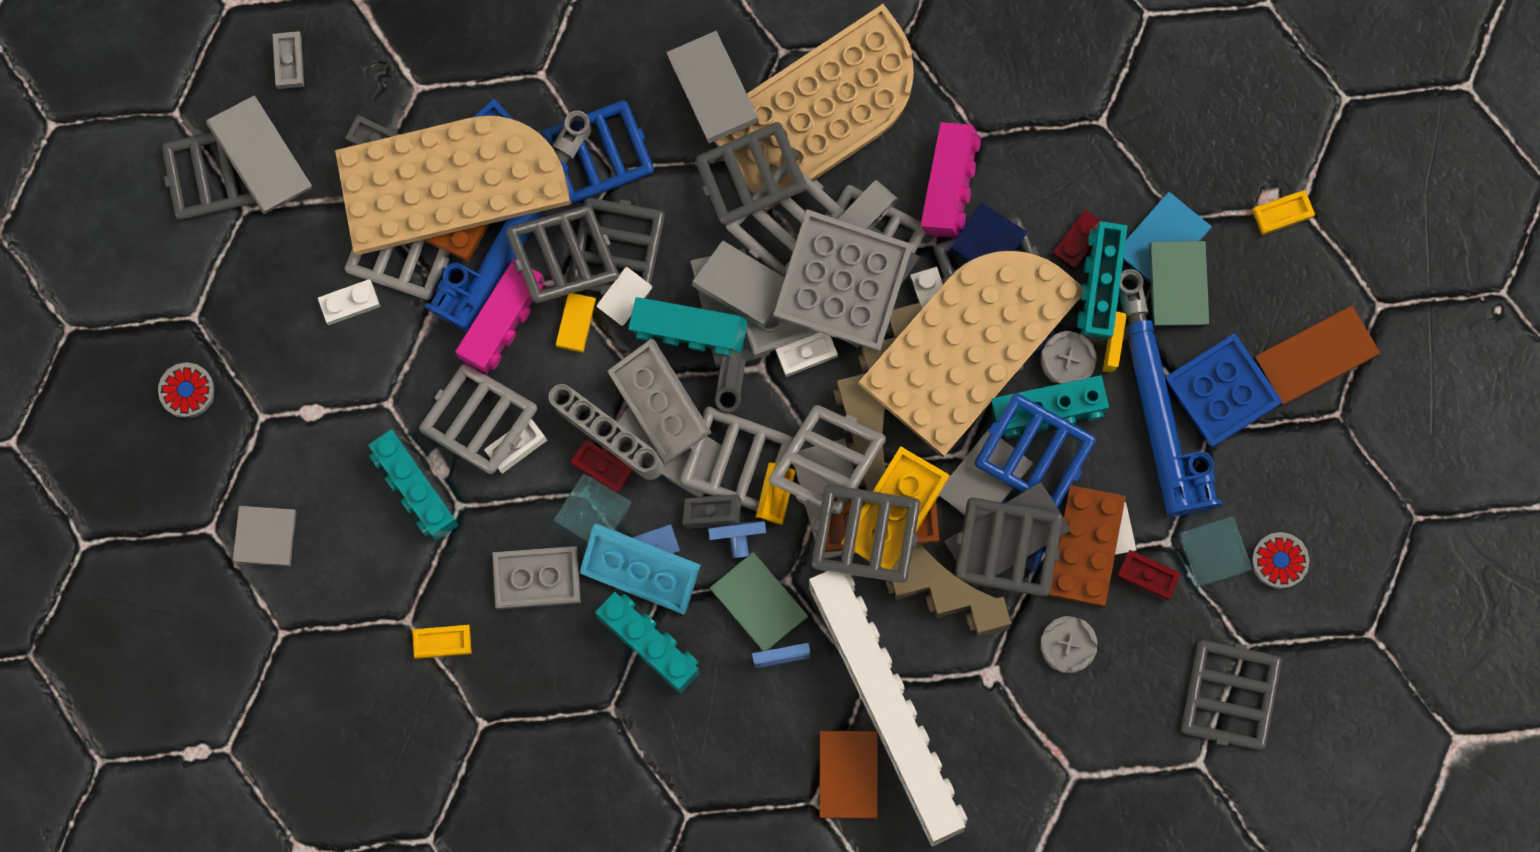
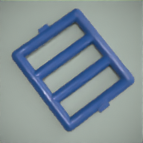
[541,100,654,204]
[974,393,1096,508]

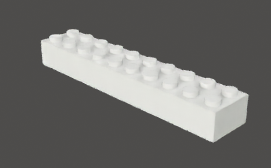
[809,571,968,847]

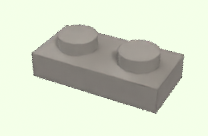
[273,31,304,89]

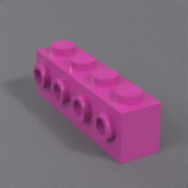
[920,122,981,238]
[455,259,545,375]

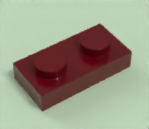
[1052,210,1103,271]
[571,439,633,495]
[1117,549,1182,601]

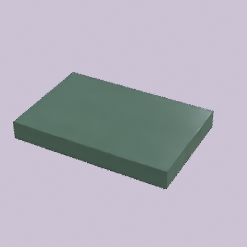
[1149,241,1209,326]
[710,552,808,651]

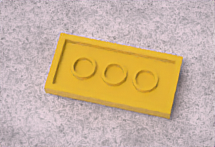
[841,446,950,570]

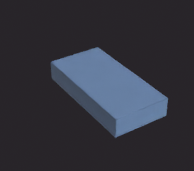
[752,643,811,668]

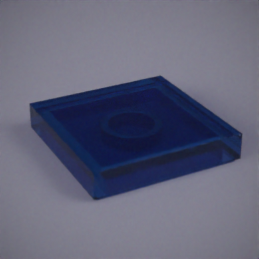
[950,202,1028,262]

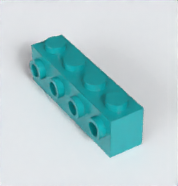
[1077,221,1128,340]
[628,297,748,357]
[990,375,1109,439]
[368,429,459,542]
[595,592,700,694]

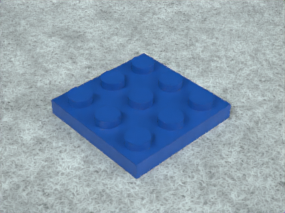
[1165,333,1282,449]

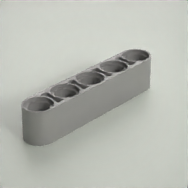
[838,180,898,230]
[549,384,664,480]

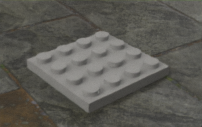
[772,209,913,351]

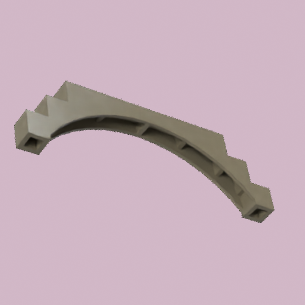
[833,303,1011,637]

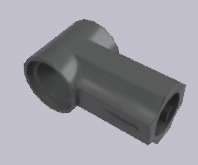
[714,356,746,412]

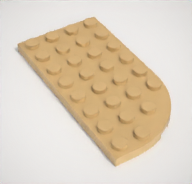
[714,4,914,212]
[335,116,571,255]
[857,251,1083,457]

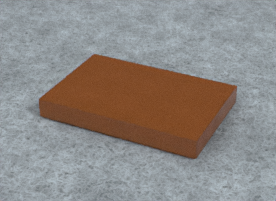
[820,731,878,819]

